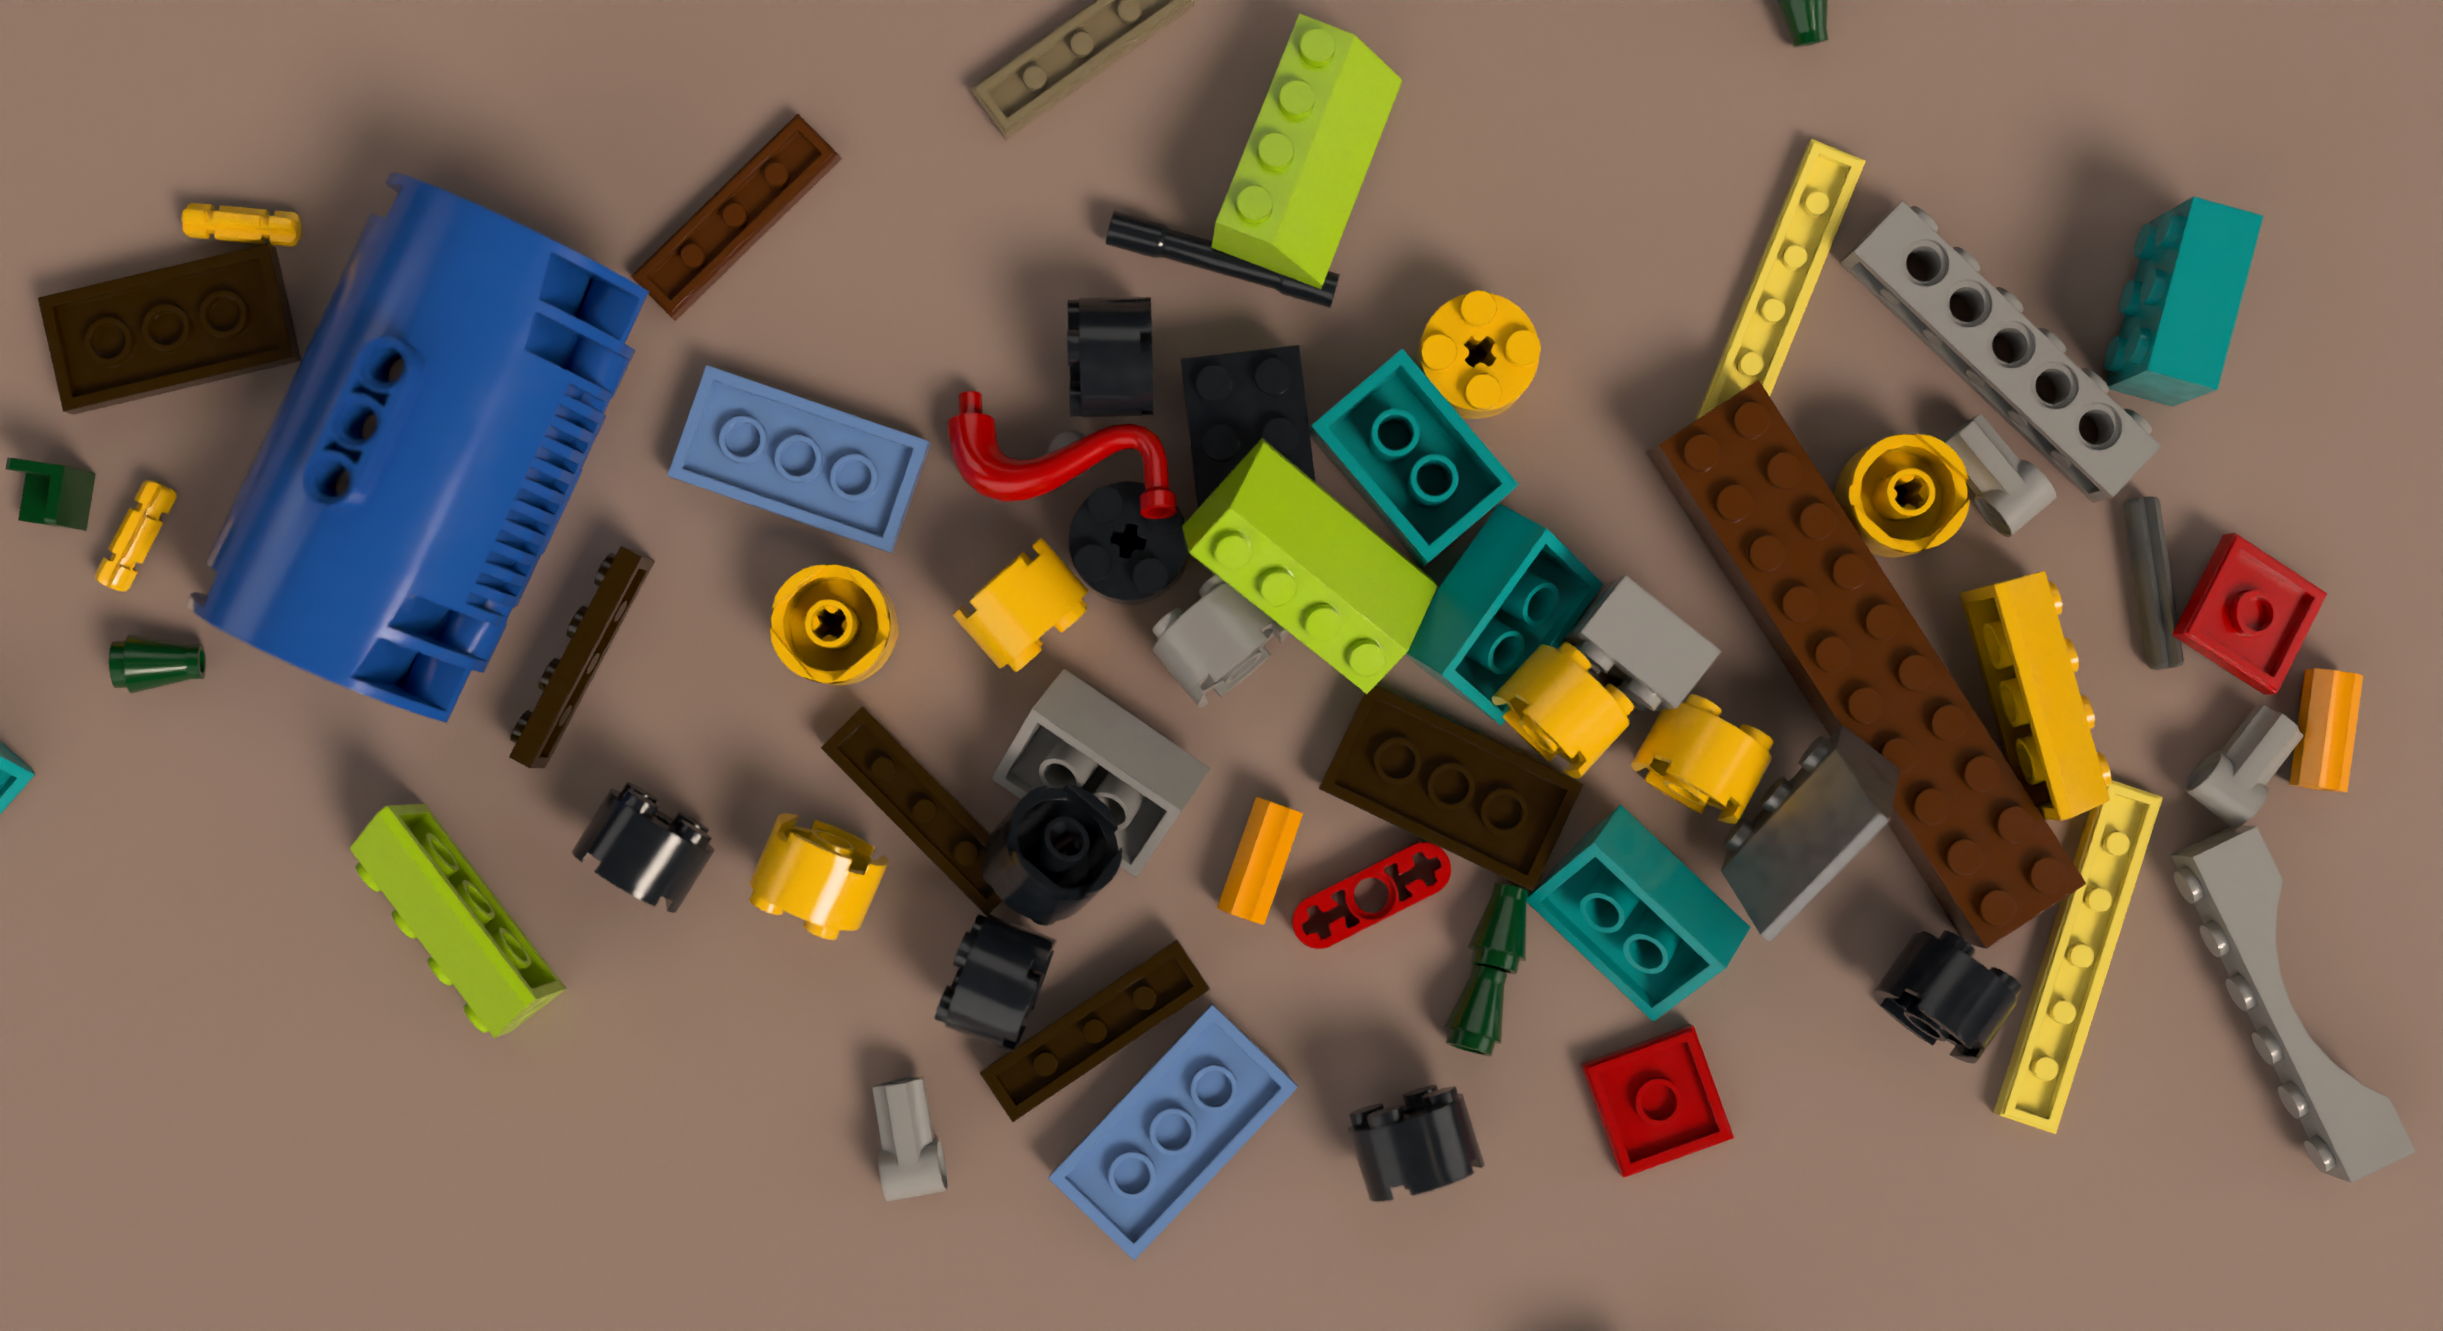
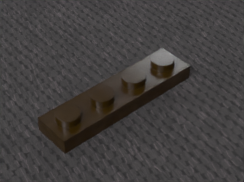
[509,546,655,768]
[821,706,1002,916]
[980,938,1210,1123]

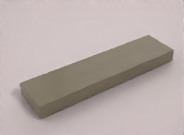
[971,0,1194,140]

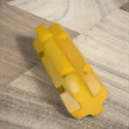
[181,203,303,247]
[95,480,177,592]

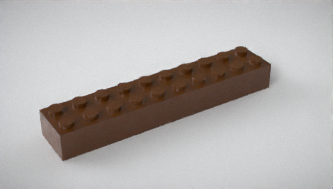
[1646,380,2087,949]

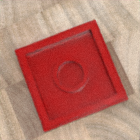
[2172,533,2327,695]
[1580,1024,1734,1178]

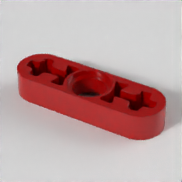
[1292,842,1451,949]

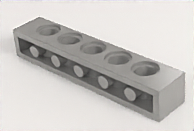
[1840,201,2162,503]

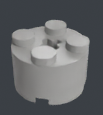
[1152,574,1289,707]

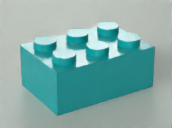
[2104,196,2264,407]
[1310,348,1519,568]

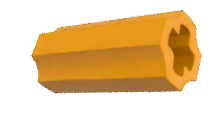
[2289,668,2363,793]
[1217,796,1303,925]

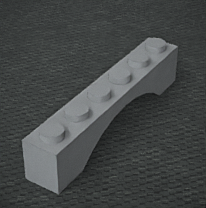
[2171,825,2416,1183]

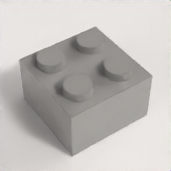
[1565,575,1722,712]

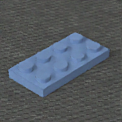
[667,365,931,554]
[1048,1003,1298,1261]

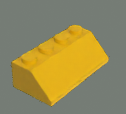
[1959,571,2111,821]

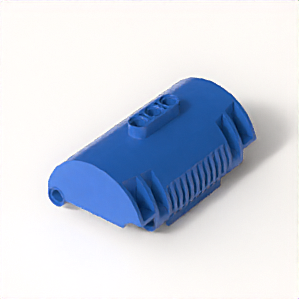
[186,172,649,723]

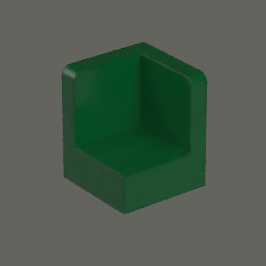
[6,457,96,531]

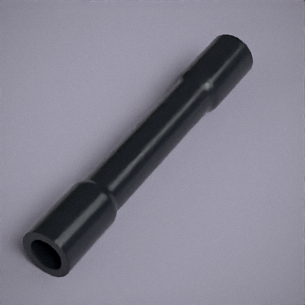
[1106,210,1340,308]

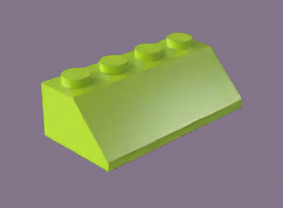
[1211,13,1402,289]
[1182,439,1438,694]
[349,804,567,1038]

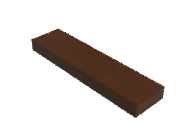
[631,114,841,321]

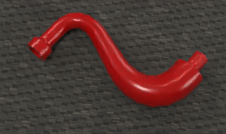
[947,391,1177,519]

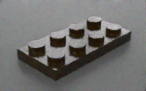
[38,243,301,415]
[1318,685,1584,891]

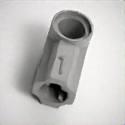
[1943,413,2057,537]
[2184,705,2304,829]
[872,1076,948,1202]

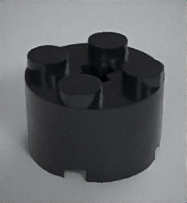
[1067,297,1154,417]
[1069,481,1189,605]
[572,782,715,913]
[981,785,1122,926]
[935,914,1057,1052]
[1873,930,2023,1063]
[1348,1085,1485,1202]

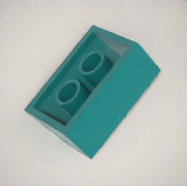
[1405,504,1603,726]
[1527,804,1751,1022]

